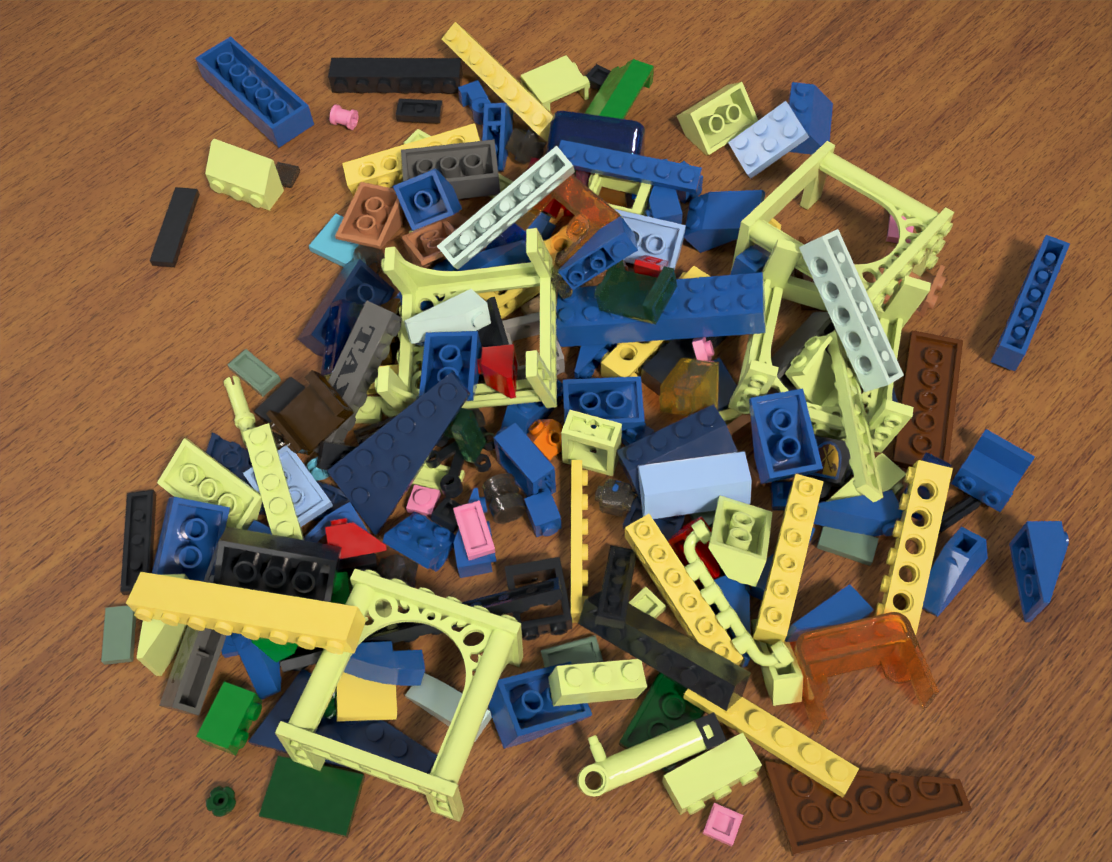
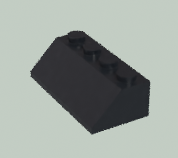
[213,527,342,602]

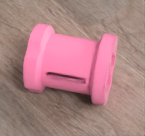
[330,105,359,130]

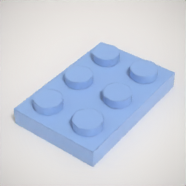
[728,101,809,178]
[243,445,333,527]

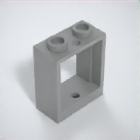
[502,312,565,380]

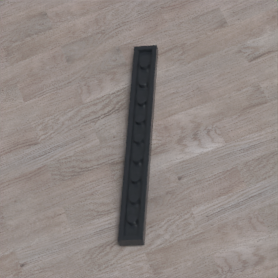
[279,577,563,672]

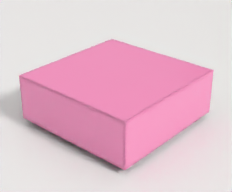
[703,803,743,847]

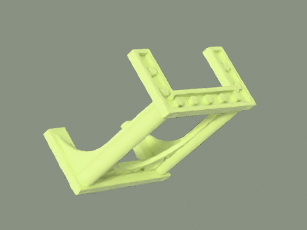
[731,141,954,317]
[375,228,557,414]
[728,238,931,453]
[275,569,523,822]

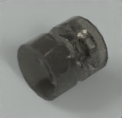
[482,473,526,524]

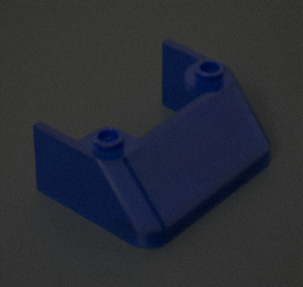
[546,111,645,200]

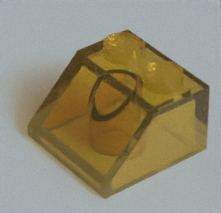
[659,358,719,417]

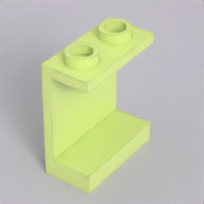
[521,55,590,111]
[785,335,861,416]

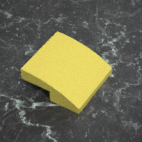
[335,672,397,721]

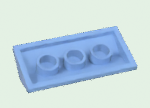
[582,204,686,274]
[638,451,752,519]

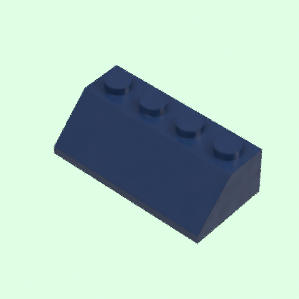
[297,259,395,362]
[617,404,738,502]

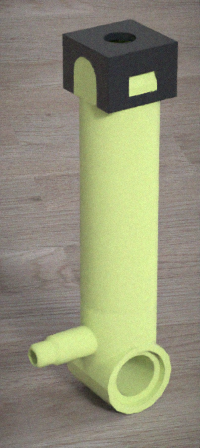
[577,712,727,797]

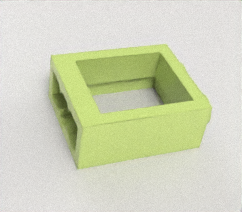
[581,174,653,216]
[561,410,622,476]

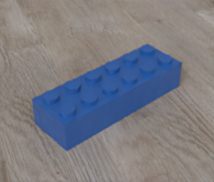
[195,36,314,148]

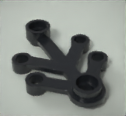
[426,409,495,498]

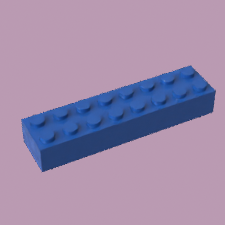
[556,272,766,347]

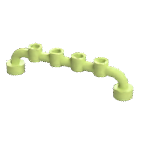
[684,519,795,667]

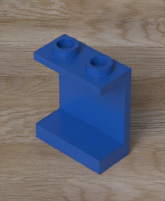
[951,429,1035,512]

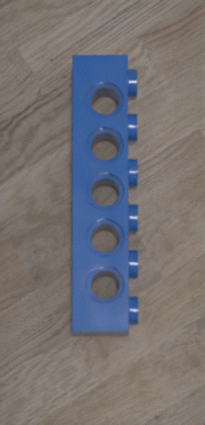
[990,235,1070,371]

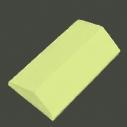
[157,438,262,530]

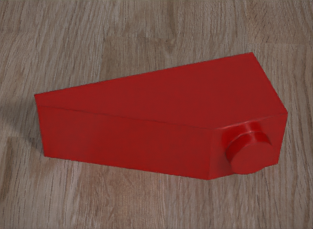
[634,255,669,283]

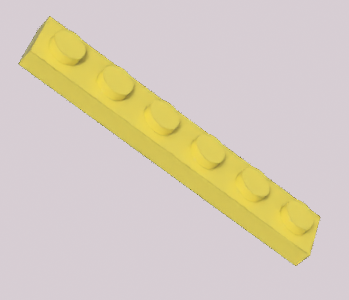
[571,460,588,623]
[684,689,859,798]

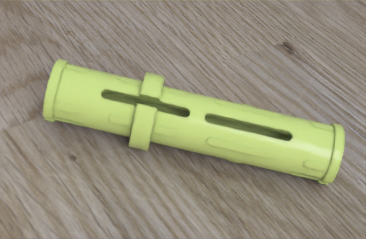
[224,376,256,446]

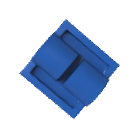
[383,512,456,572]

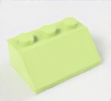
[677,82,758,155]
[205,139,284,211]
[708,495,773,587]

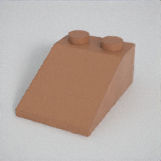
[335,182,406,249]
[401,218,455,268]

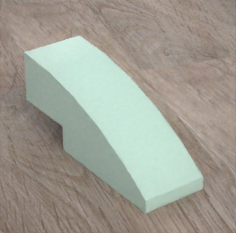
[405,673,492,742]

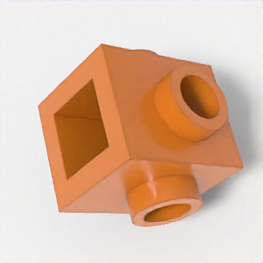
[527,419,563,461]

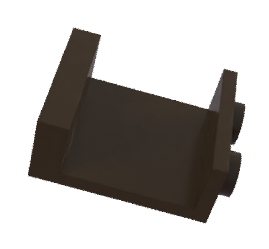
[266,370,355,455]

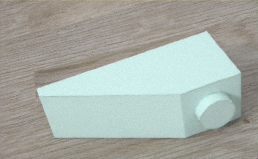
[404,289,491,344]

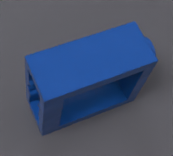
[494,423,556,497]

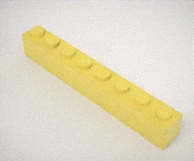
[442,22,567,146]
[126,572,366,655]

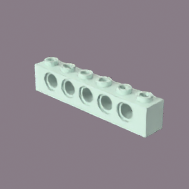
[437,146,575,270]
[799,229,904,392]

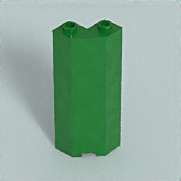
[568,59,654,178]

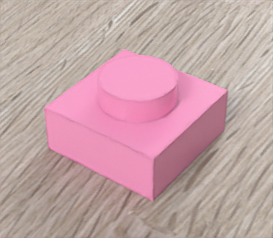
[692,337,714,367]
[406,485,441,518]

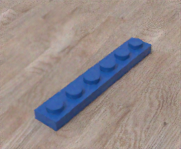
[559,140,702,194]

